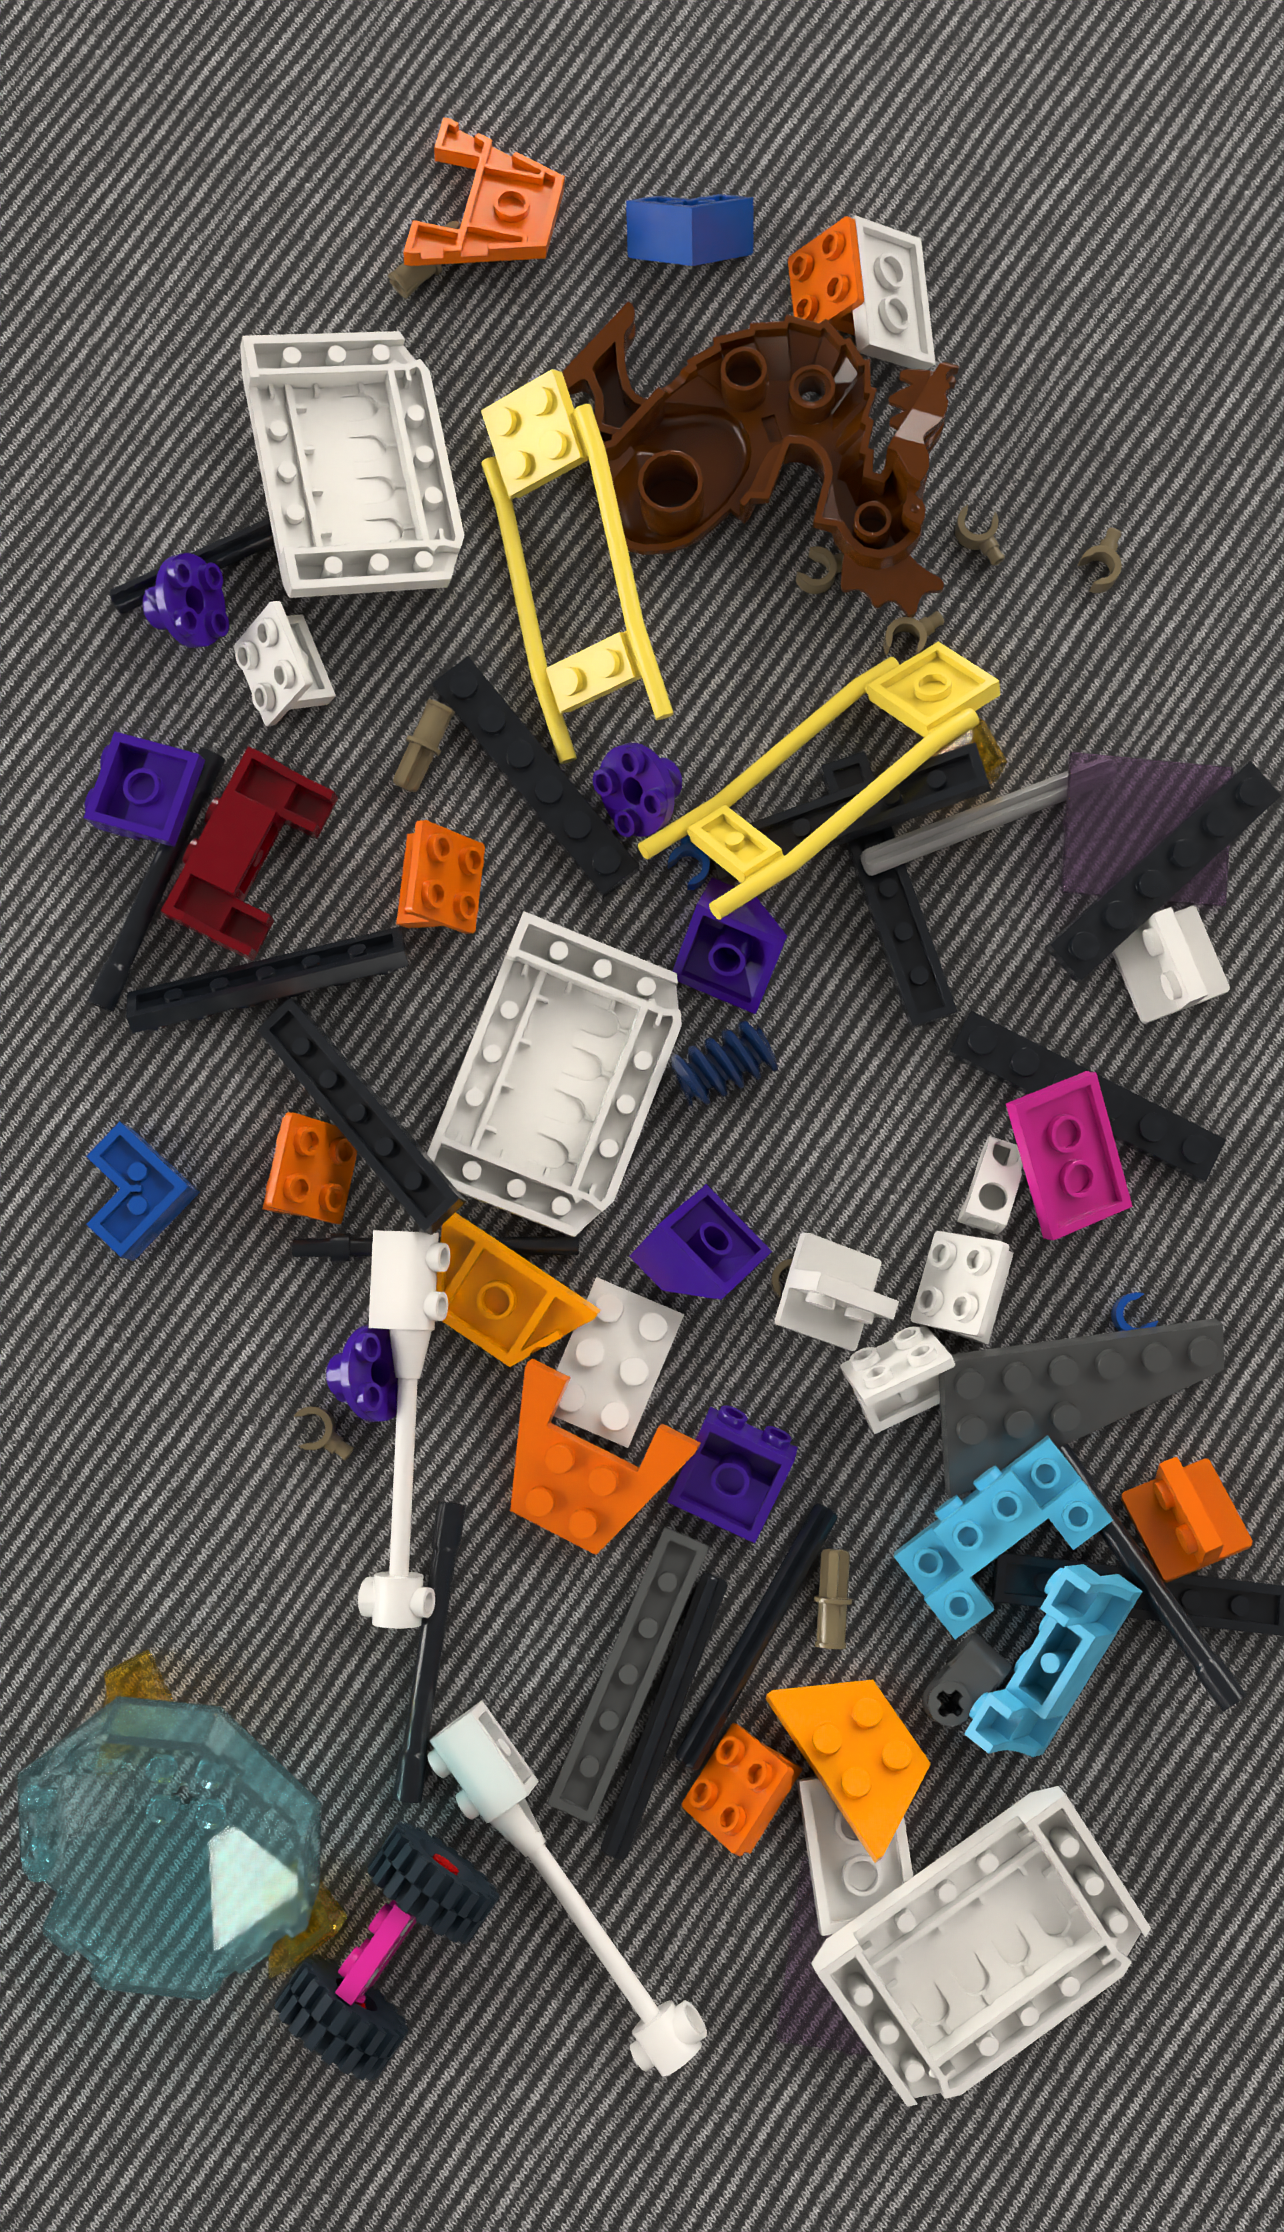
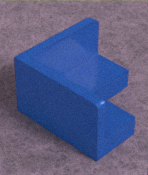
[626,194,753,266]
[86,1121,200,1261]

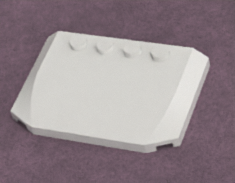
[240,331,464,598]
[427,911,682,1237]
[811,1786,1151,2107]

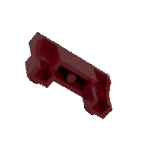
[161,746,338,961]

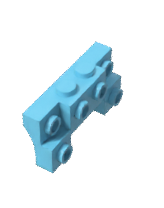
[894,1435,1113,1640]
[964,1564,1142,1757]

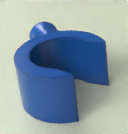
[668,835,710,890]
[1111,1292,1158,1331]

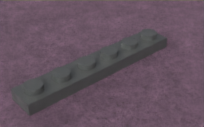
[547,1526,709,1824]

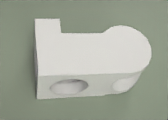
[957,1136,1023,1235]

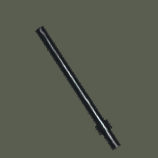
[292,1233,579,1262]

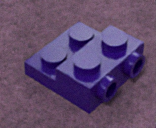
[83,731,205,847]
[667,1405,798,1543]

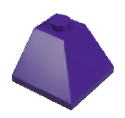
[672,877,787,1014]
[629,1184,772,1300]

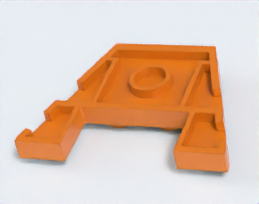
[403,117,565,266]
[510,1358,701,1555]

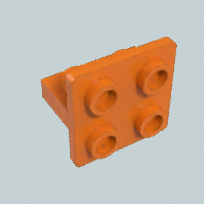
[788,216,864,336]
[396,820,485,934]
[262,1112,357,1224]
[1121,1456,1253,1583]
[682,1723,803,1857]

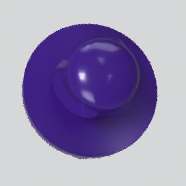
[142,553,229,648]
[592,743,682,837]
[326,1325,398,1422]

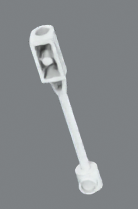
[358,1230,450,1629]
[427,1700,707,2077]

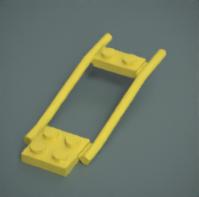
[481,369,674,764]
[638,642,1000,920]

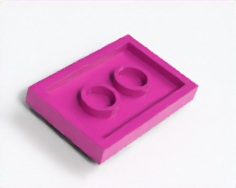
[1006,1071,1133,1241]

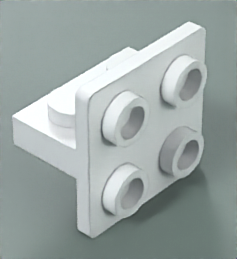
[234,601,336,726]
[1112,906,1230,1024]
[910,1231,1014,1344]
[775,1232,899,1351]
[840,1326,955,1434]

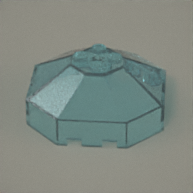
[17,1696,322,2000]

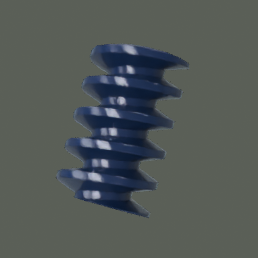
[671,1021,778,1109]

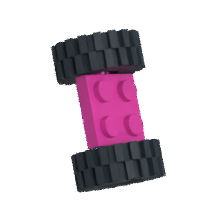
[274,1822,499,2081]

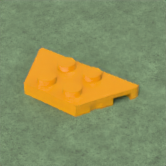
[436,1212,601,1367]
[765,1680,931,1863]

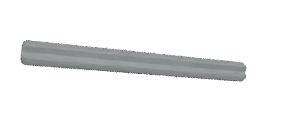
[860,757,1116,876]

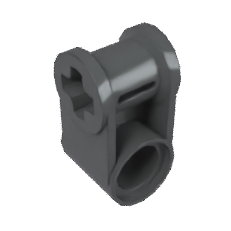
[922,1631,1012,1727]

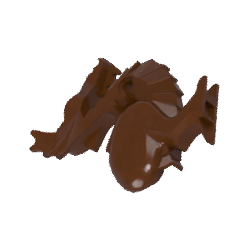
[562,301,959,617]

